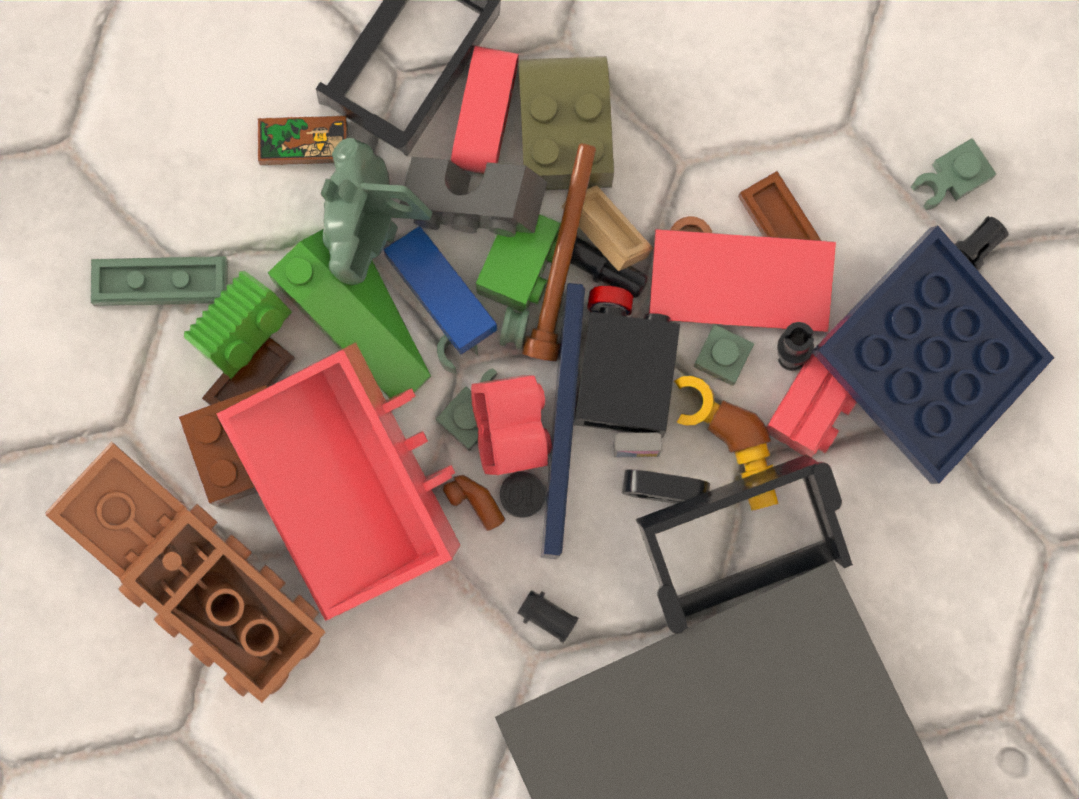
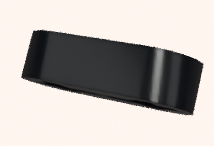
[622,469,710,504]

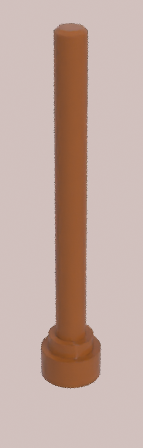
[522,143,596,362]

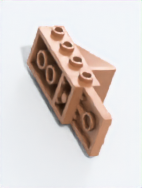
[45,441,326,703]

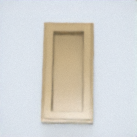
[562,185,653,271]

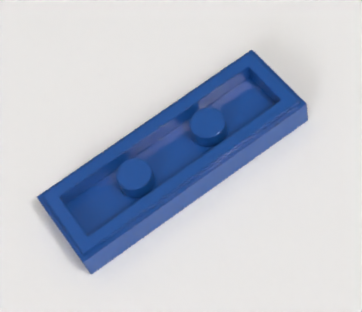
[383,226,498,355]

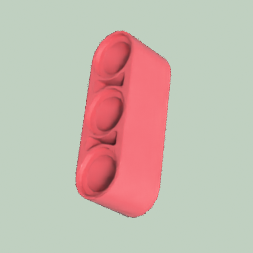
[451,46,519,174]

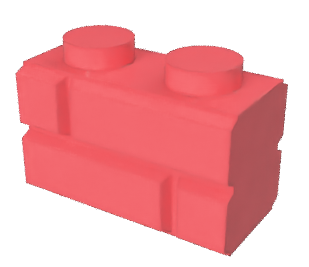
[766,353,857,458]

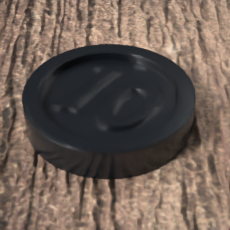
[500,472,545,518]

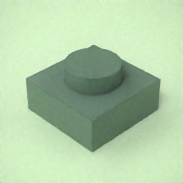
[693,324,754,386]

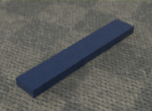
[541,283,585,559]

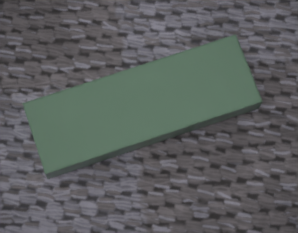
[90,256,228,306]

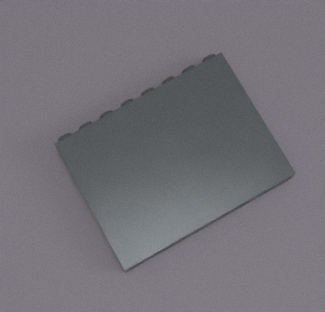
[495,561,948,799]

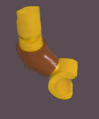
[673,376,779,511]

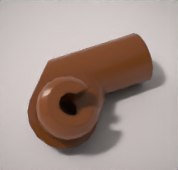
[443,475,505,531]

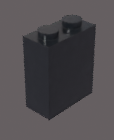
[574,307,680,438]

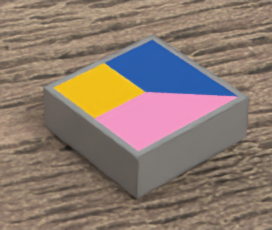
[613,433,662,457]

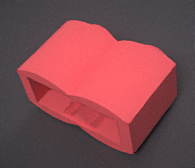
[471,375,552,475]

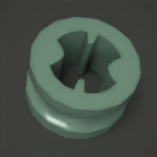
[499,306,530,350]

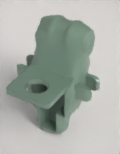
[321,138,432,285]

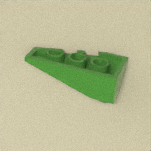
[268,229,431,408]

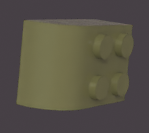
[518,56,614,190]

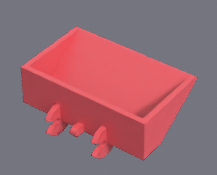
[217,342,460,621]

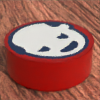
[587,286,633,316]

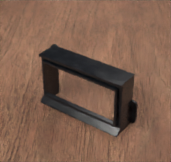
[316,0,501,157]
[635,454,853,634]

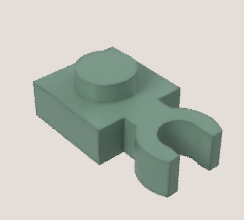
[911,138,996,210]
[435,368,497,451]

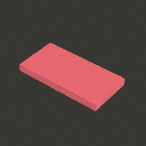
[649,229,836,332]

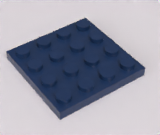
[811,225,1054,484]

